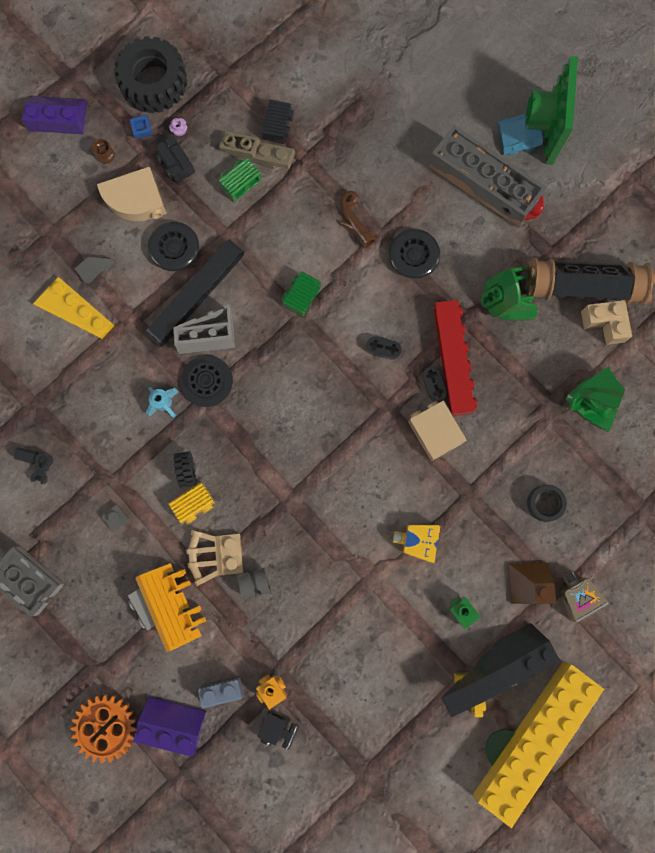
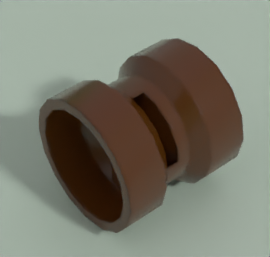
[92,139,115,164]

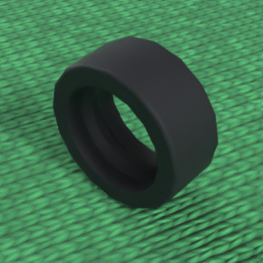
[527,485,567,522]

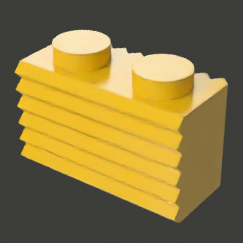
[168,482,216,524]

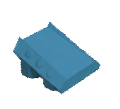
[498,114,543,155]

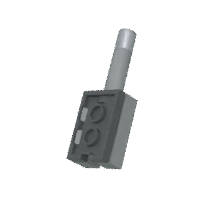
[0,547,64,617]

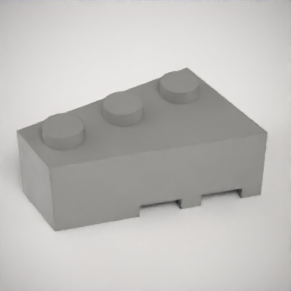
[174,304,235,354]

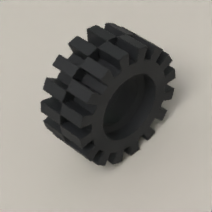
[173,451,197,488]

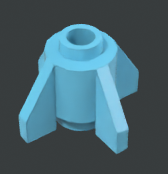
[146,387,178,418]

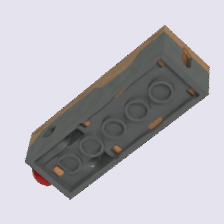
[429,125,547,228]

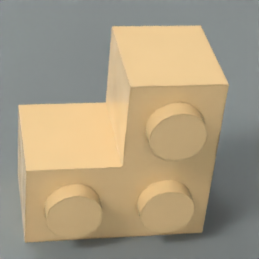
[581,300,632,345]

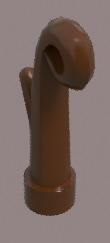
[340,191,376,248]

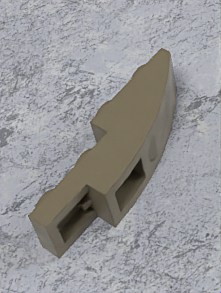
[219,131,295,169]

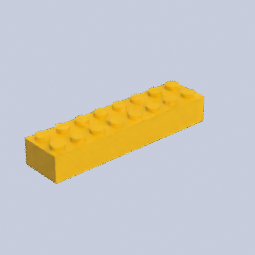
[473,661,604,828]

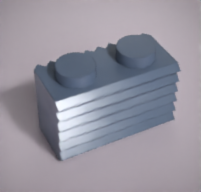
[198,676,244,709]

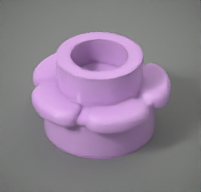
[169,118,187,136]

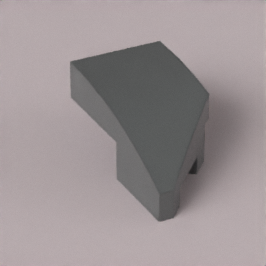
[75,257,116,284]

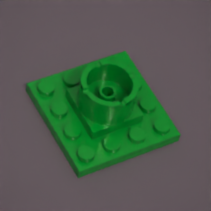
[525,56,578,165]

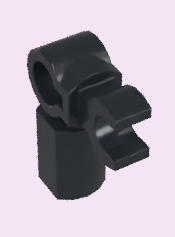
[13,447,53,484]

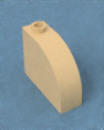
[97,167,167,221]

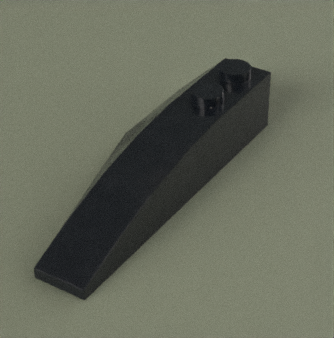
[441,623,559,717]

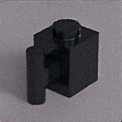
[257,710,299,750]

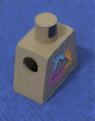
[560,571,609,623]

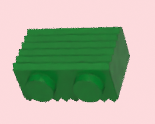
[218,157,262,202]
[282,271,321,317]

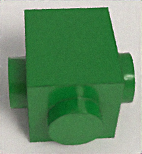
[448,596,481,629]

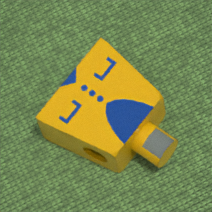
[393,525,440,563]

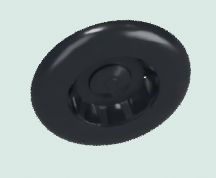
[148,222,199,271]
[389,229,440,279]
[180,355,233,407]

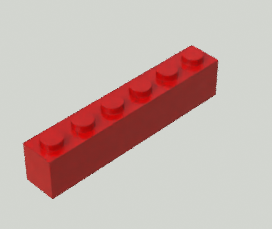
[433,300,477,416]

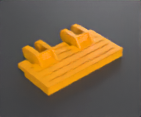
[135,563,206,653]

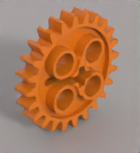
[70,694,138,764]

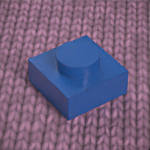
[130,115,153,139]

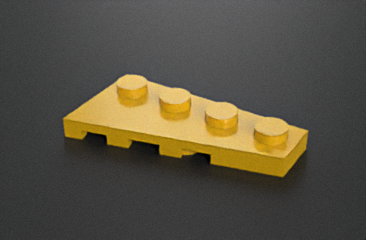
[33,277,114,339]

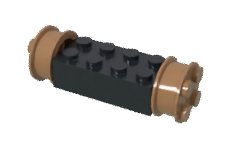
[524,257,655,305]

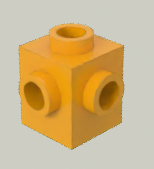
[256,674,287,709]

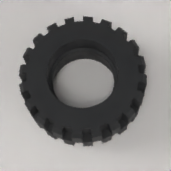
[114,36,188,113]

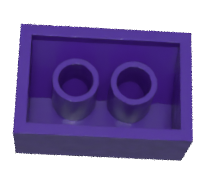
[22,96,87,134]
[133,696,206,757]

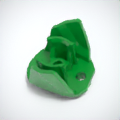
[481,266,538,321]
[566,366,625,432]

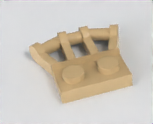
[186,530,244,587]

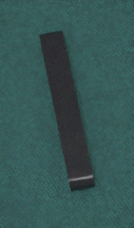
[145,239,245,347]

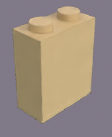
[408,401,467,461]

